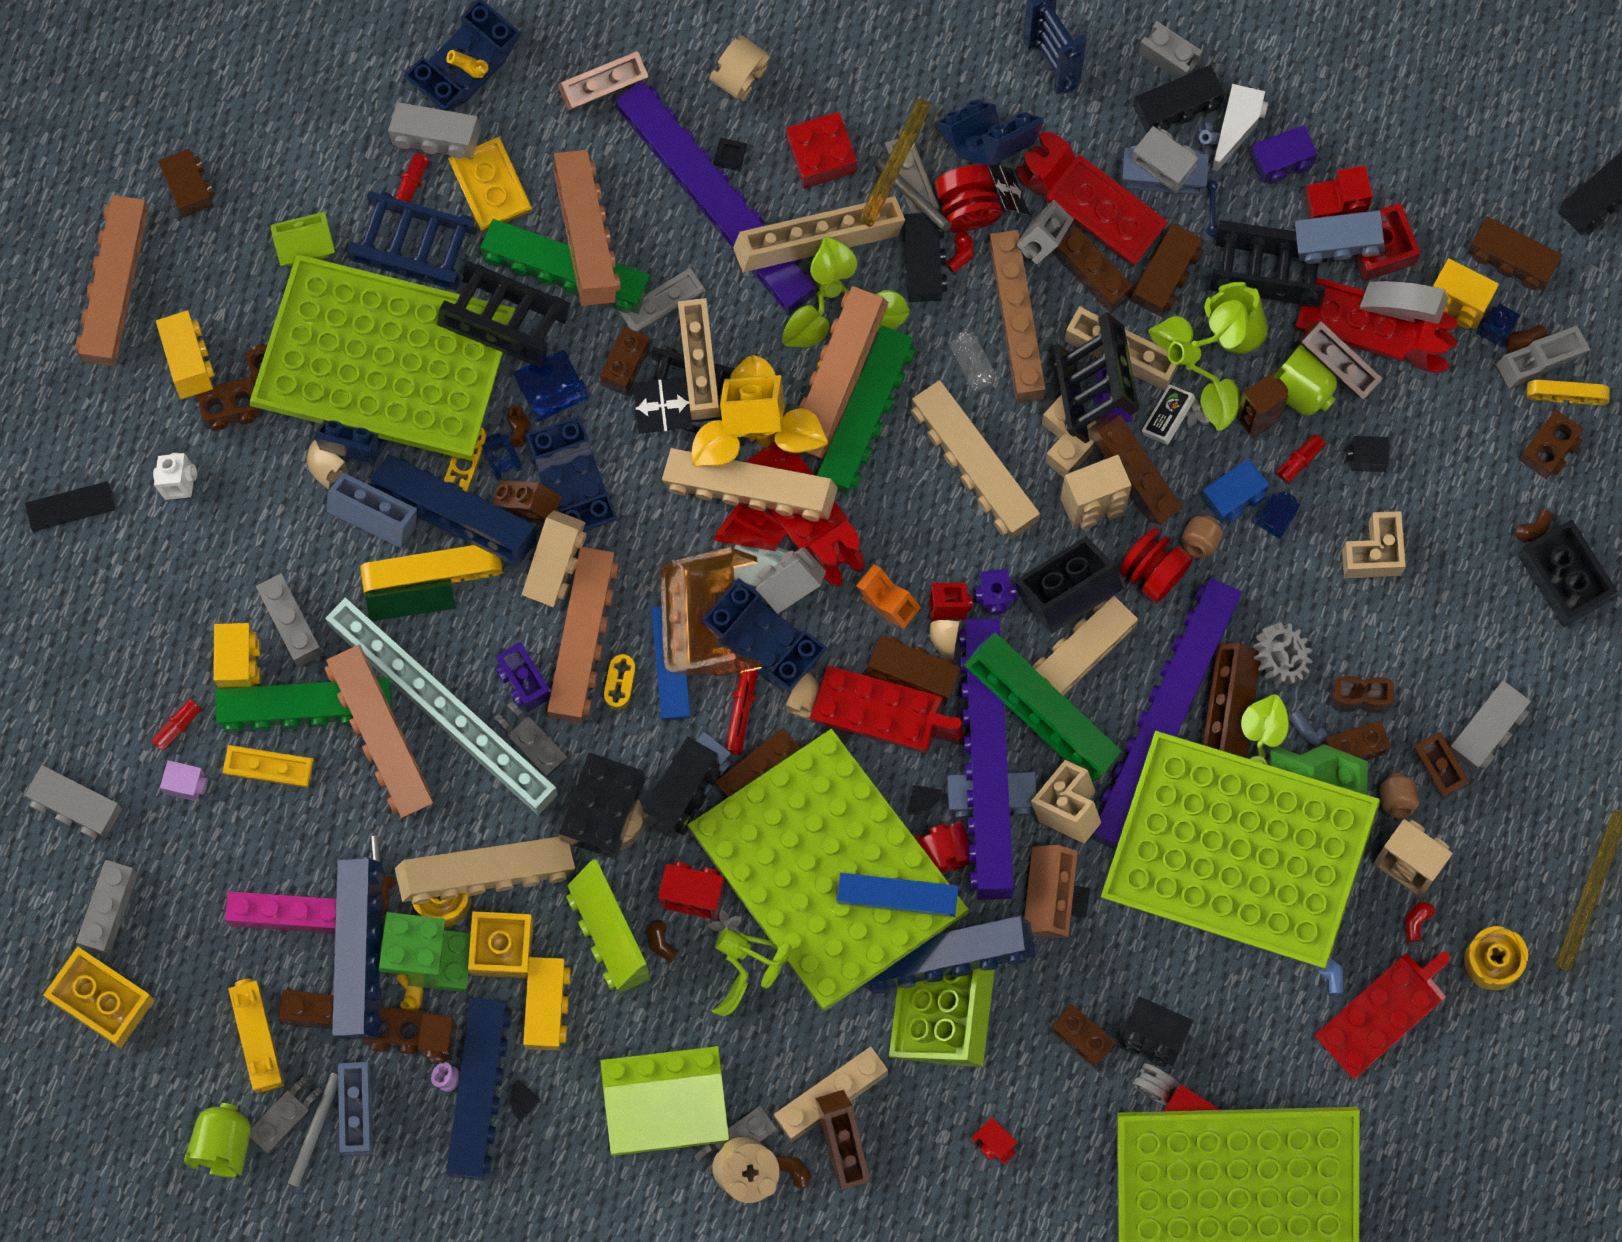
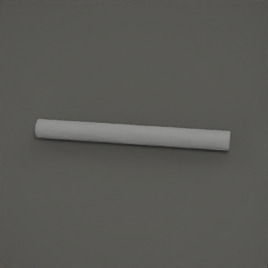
[287,1073,338,1188]

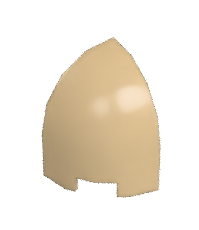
[307,440,347,490]
[930,620,959,660]
[786,672,820,721]

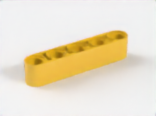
[360,545,503,595]

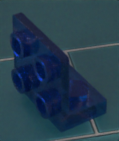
[514,350,589,423]

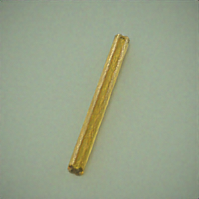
[860,98,931,227]
[1555,809,1622,972]

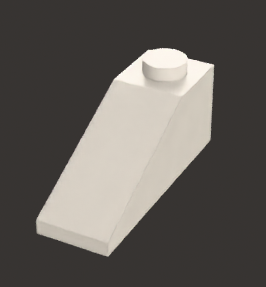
[1212,84,1268,171]

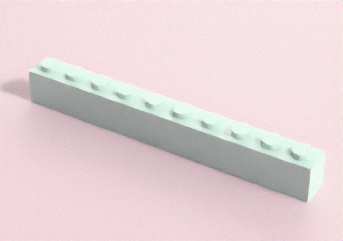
[325,598,558,815]

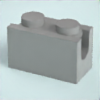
[1139,21,1203,79]
[1131,126,1199,193]
[1016,200,1074,264]
[756,547,826,614]

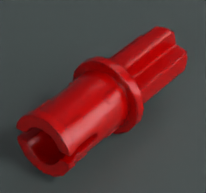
[394,153,429,203]
[1275,435,1326,484]
[151,698,202,751]

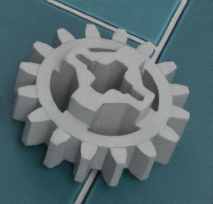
[1253,622,1312,686]

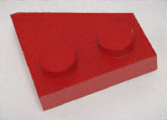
[714,503,787,551]

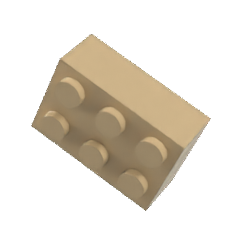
[1061,455,1132,530]
[1374,819,1453,898]

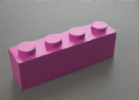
[225,891,336,934]

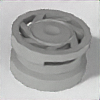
[1132,1063,1179,1105]

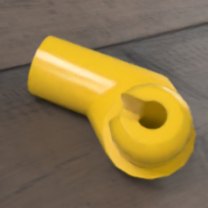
[446,50,488,78]
[396,974,424,1010]

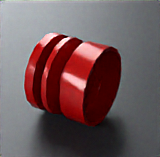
[935,164,1003,232]
[1118,527,1194,604]

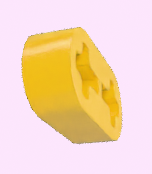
[604,654,636,710]

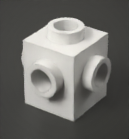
[153,453,197,500]

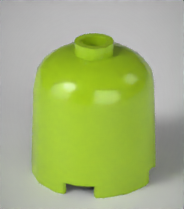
[1204,282,1268,355]
[1273,344,1337,416]
[184,1103,252,1178]

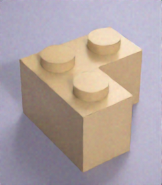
[1042,394,1097,478]
[1342,511,1406,578]
[1031,760,1101,844]

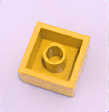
[1433,258,1499,330]
[720,375,785,437]
[214,623,261,689]
[468,911,534,979]

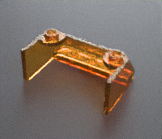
[661,547,762,676]

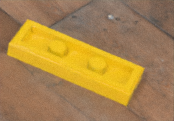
[222,745,314,788]

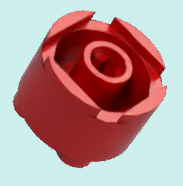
[914,821,974,873]

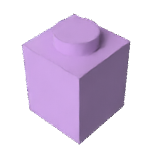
[160,760,208,801]

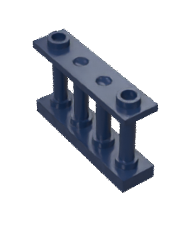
[1023,0,1087,94]
[347,191,477,291]

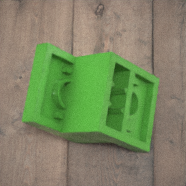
[1270,744,1368,795]
[379,912,471,993]

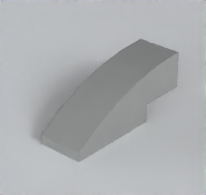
[1360,281,1448,324]
[1496,326,1590,389]

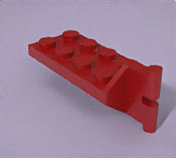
[810,665,964,753]
[1314,951,1450,1080]

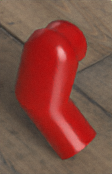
[946,231,973,274]
[1405,901,1435,942]

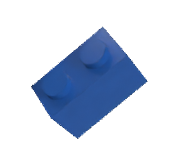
[1201,458,1269,524]

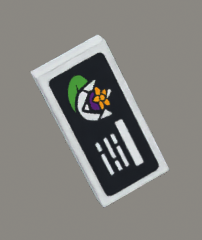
[1142,384,1196,445]

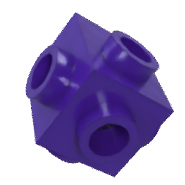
[975,569,1017,615]

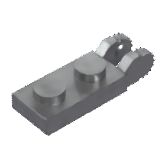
[494,701,568,778]
[250,1075,324,1155]
[694,1106,777,1176]

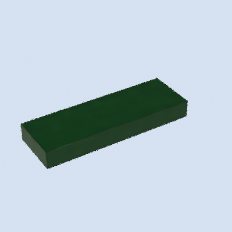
[365,579,455,621]

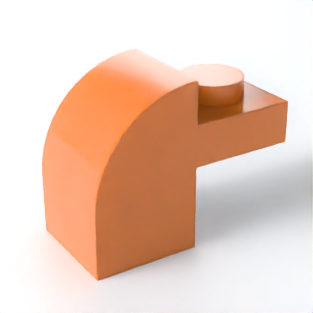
[856,564,921,629]

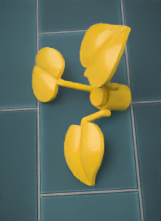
[692,355,828,467]

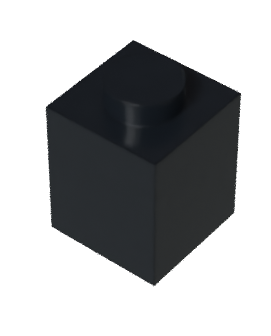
[1346,436,1389,472]

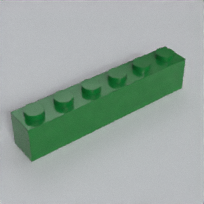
[480,219,651,314]
[817,325,916,496]
[964,632,1121,782]
[215,678,393,733]

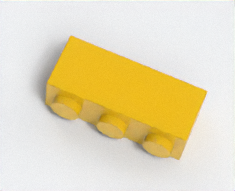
[156,310,215,400]
[523,957,571,1051]

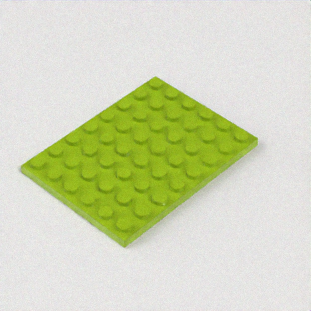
[250,254,515,461]
[688,729,969,1012]
[1101,731,1380,969]
[1117,1107,1360,1242]

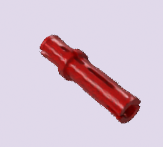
[725,667,759,755]

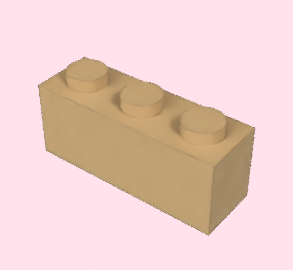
[522,510,587,607]

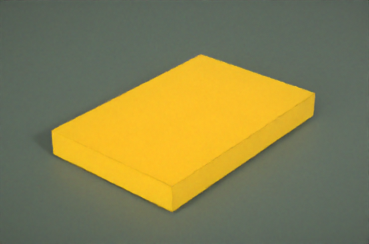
[448,137,533,233]

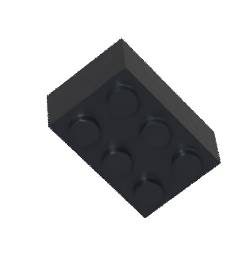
[1518,519,1618,628]
[1015,536,1124,634]
[643,736,721,840]
[559,752,646,860]
[1119,996,1193,1068]

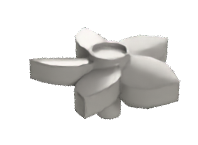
[1185,399,1209,429]
[708,910,742,937]

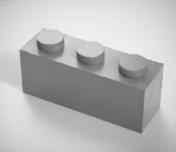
[388,102,481,159]
[256,573,323,668]
[1450,681,1531,773]
[25,765,122,840]
[76,860,138,957]

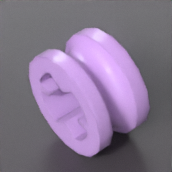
[431,1062,460,1092]

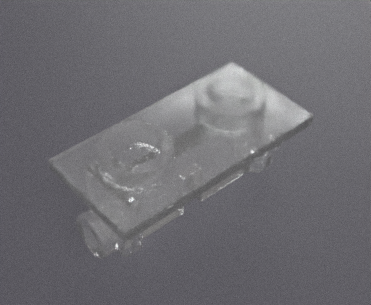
[948,331,999,392]

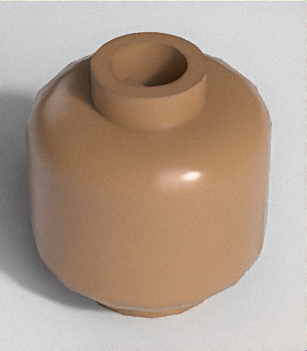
[1181,515,1223,559]
[1379,773,1419,819]

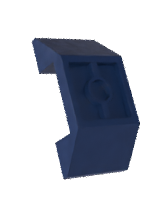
[404,0,521,111]
[935,99,1044,166]
[526,415,618,532]
[315,420,389,464]
[701,578,827,692]

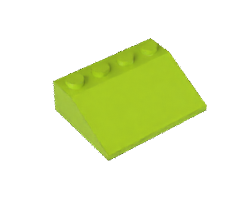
[566,859,650,995]
[889,969,995,1067]
[600,1046,729,1156]

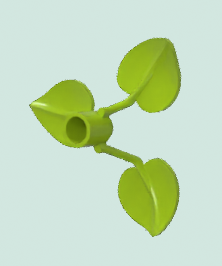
[782,236,910,348]
[1148,300,1249,431]
[1241,694,1289,766]
[711,928,792,1016]

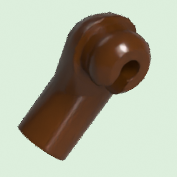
[1505,325,1547,352]
[507,405,530,447]
[1515,509,1554,542]
[646,920,679,963]
[775,1156,811,1189]

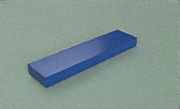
[651,605,690,721]
[837,873,958,917]

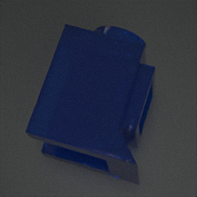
[1476,303,1520,348]
[481,433,523,481]
[1253,491,1301,539]

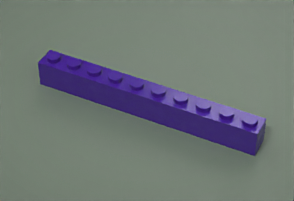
[616,80,816,316]
[1091,578,1242,850]
[959,619,1014,900]

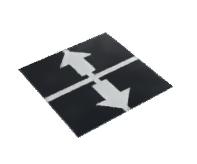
[988,164,1030,215]
[633,377,693,434]

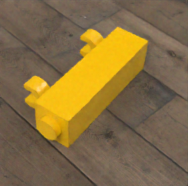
[228,978,285,1094]

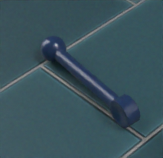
[1207,180,1218,237]

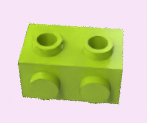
[270,212,335,266]

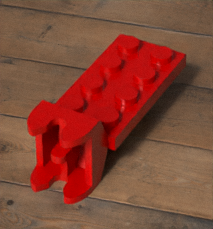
[1016,132,1168,267]
[1295,277,1457,373]
[745,442,865,587]

